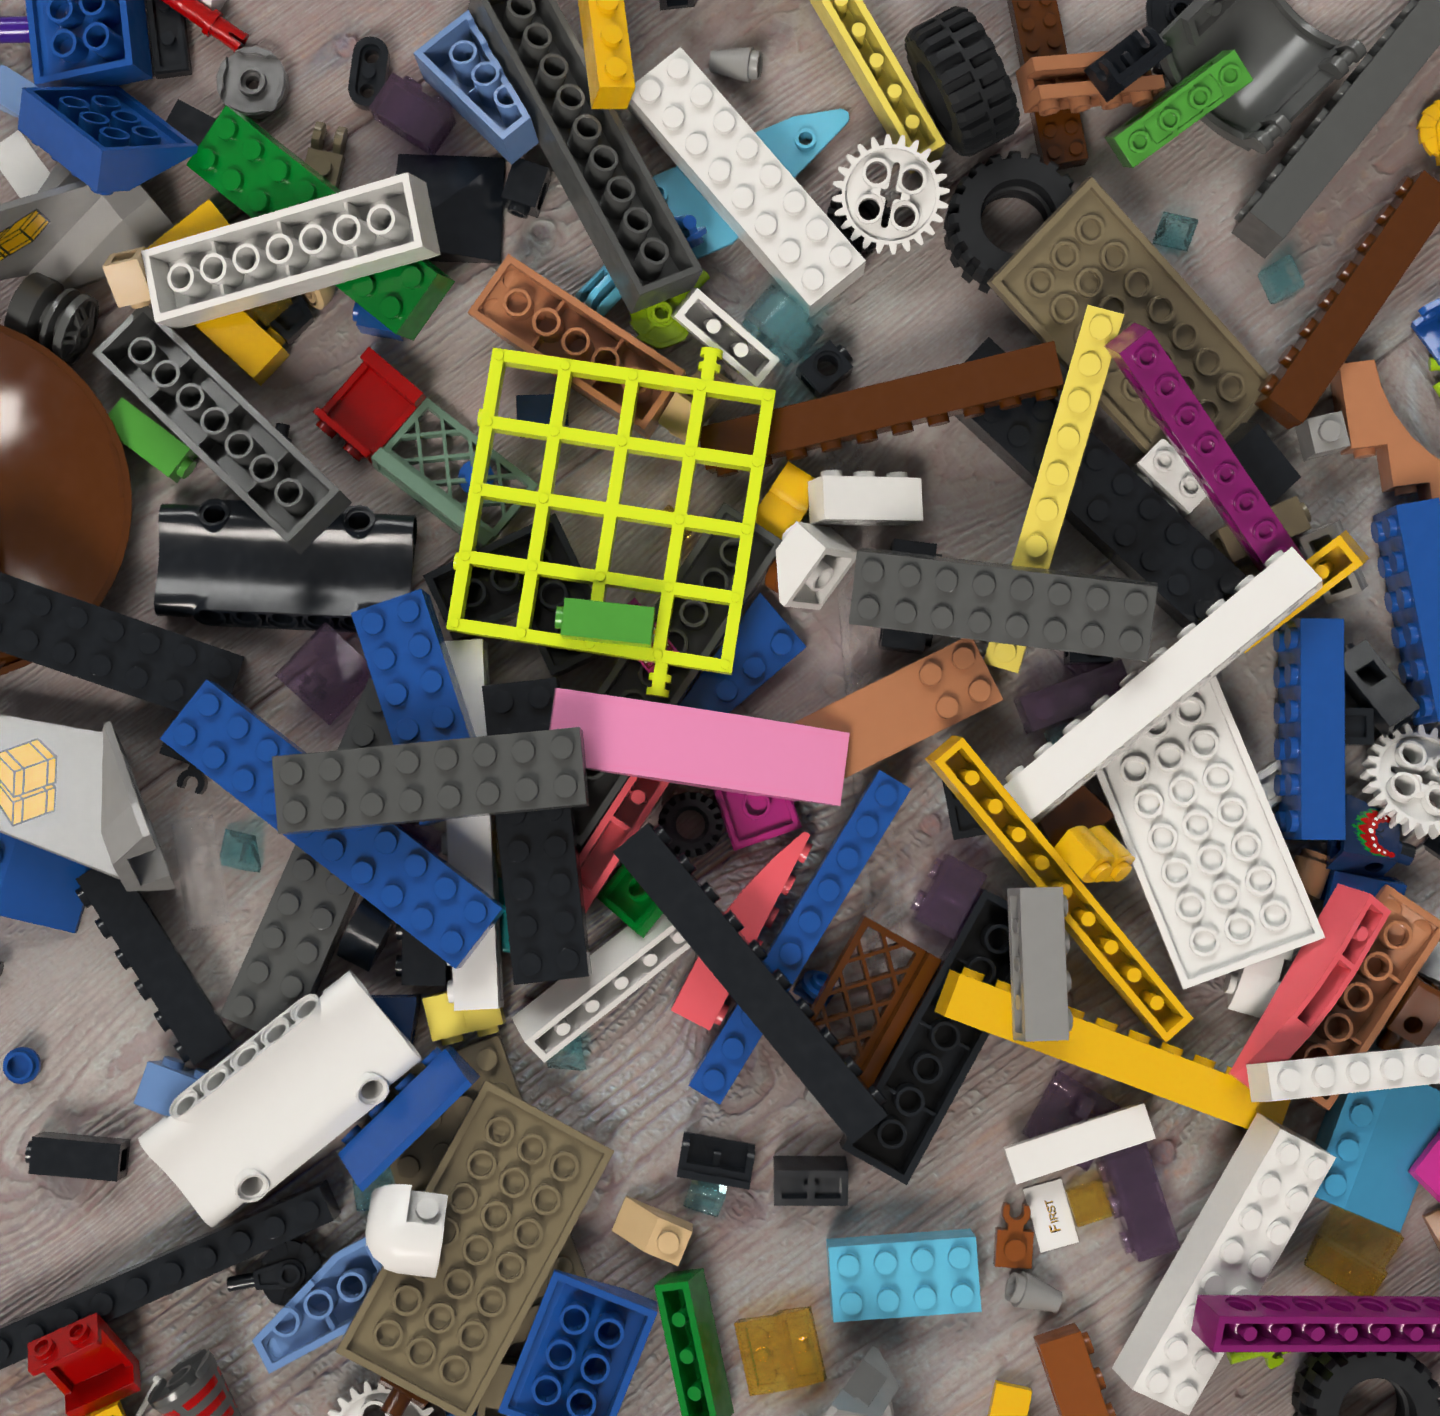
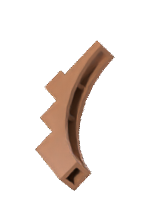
[1330,359,1440,501]

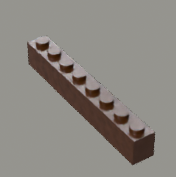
[1254,170,1440,430]

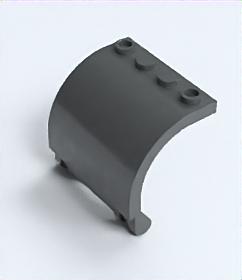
[1159,0,1367,154]

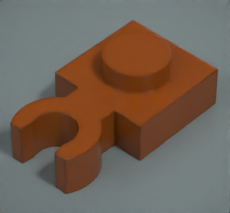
[993,1202,1034,1269]

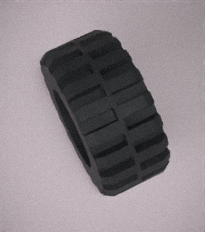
[904,6,1020,157]
[943,151,1074,297]
[1291,1352,1440,1416]

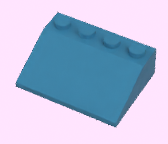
[1314,1085,1440,1232]

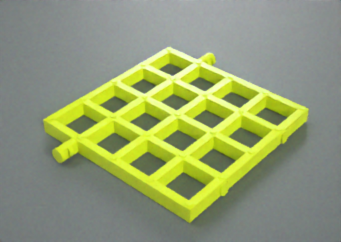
[446,347,776,698]

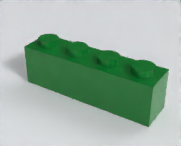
[654,1268,734,1416]

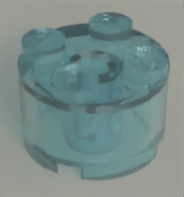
[741,284,824,368]

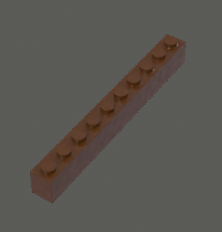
[700,341,1064,477]

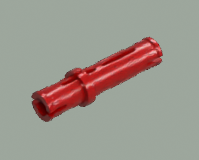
[161,0,249,52]

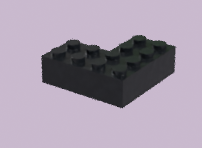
[423,513,604,678]

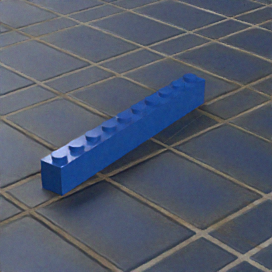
[688,769,911,1105]

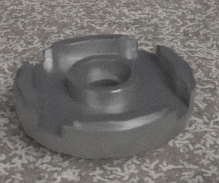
[216,46,289,119]

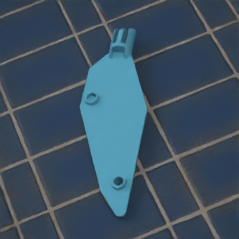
[575,109,849,317]

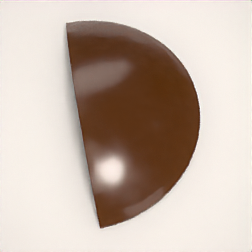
[0,325,132,675]

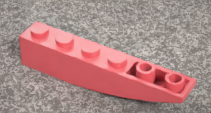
[579,776,670,914]
[671,831,813,1031]
[1229,883,1391,1088]

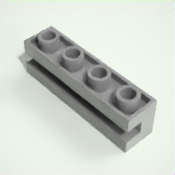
[1007,887,1073,1042]

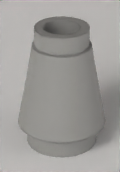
[709,46,763,83]
[1005,1271,1062,1313]

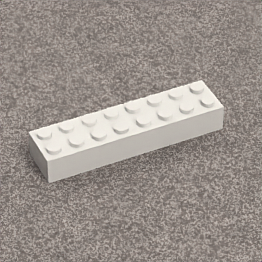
[627,47,866,319]
[141,172,441,329]
[1112,1113,1336,1415]

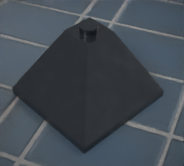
[395,154,505,264]

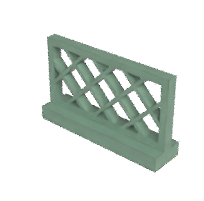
[371,398,539,549]

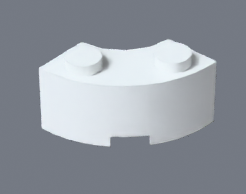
[1223,949,1294,1018]

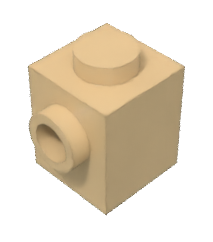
[102,246,151,309]

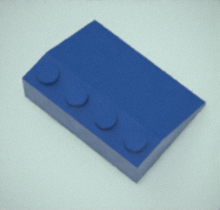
[25,0,153,87]
[18,86,198,195]
[0,833,92,933]
[498,1269,658,1416]

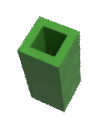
[108,397,198,483]
[555,597,656,648]

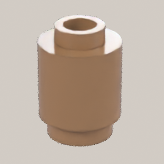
[1294,848,1330,902]

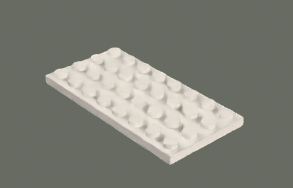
[1074,676,1325,990]

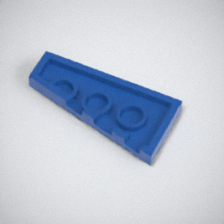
[679,593,807,713]

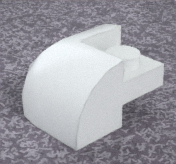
[365,1184,448,1278]

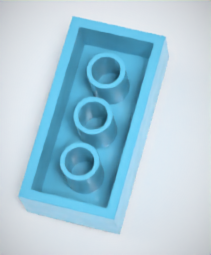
[826,1228,982,1322]

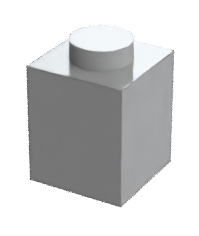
[1295,411,1351,461]

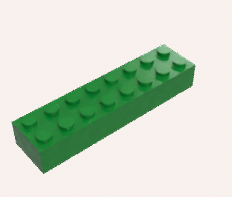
[186,105,455,341]

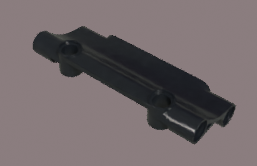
[154,498,417,633]

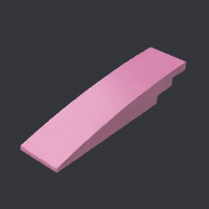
[549,688,850,806]

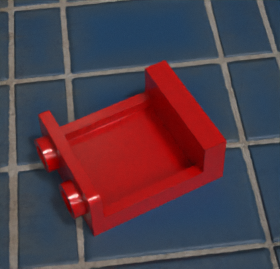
[313,347,426,464]
[28,1312,141,1416]

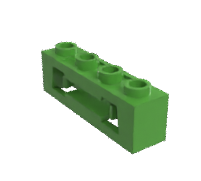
[1104,49,1253,168]

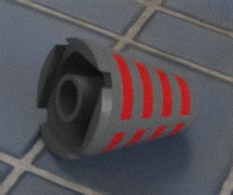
[148,1349,242,1416]

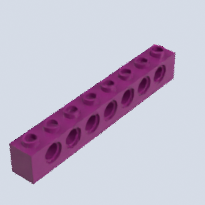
[1104,322,1306,572]
[1191,1295,1440,1352]

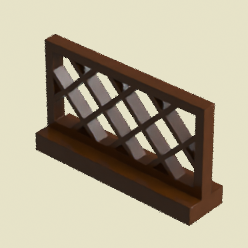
[811,915,942,1088]

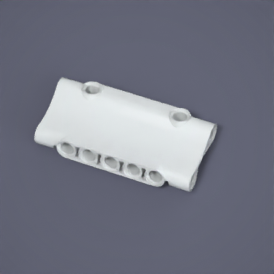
[138,970,422,1227]

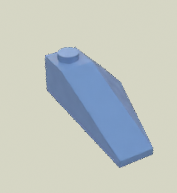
[252,1236,382,1374]

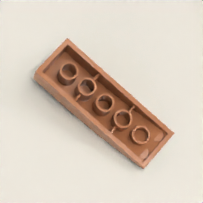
[467,254,687,439]
[793,638,1003,779]
[1289,884,1440,1110]

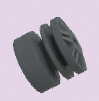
[4,272,99,366]

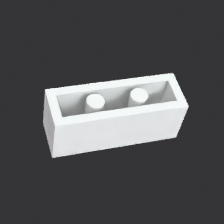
[670,288,780,387]
[808,470,923,526]

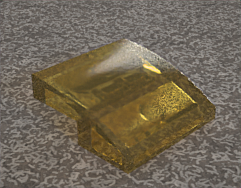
[1304,1205,1405,1296]
[734,1306,827,1396]

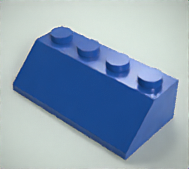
[338,1045,480,1192]

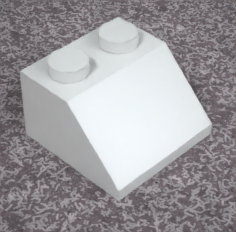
[776,521,857,610]

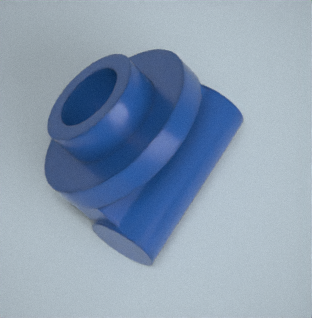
[674,215,707,249]
[792,970,835,1008]

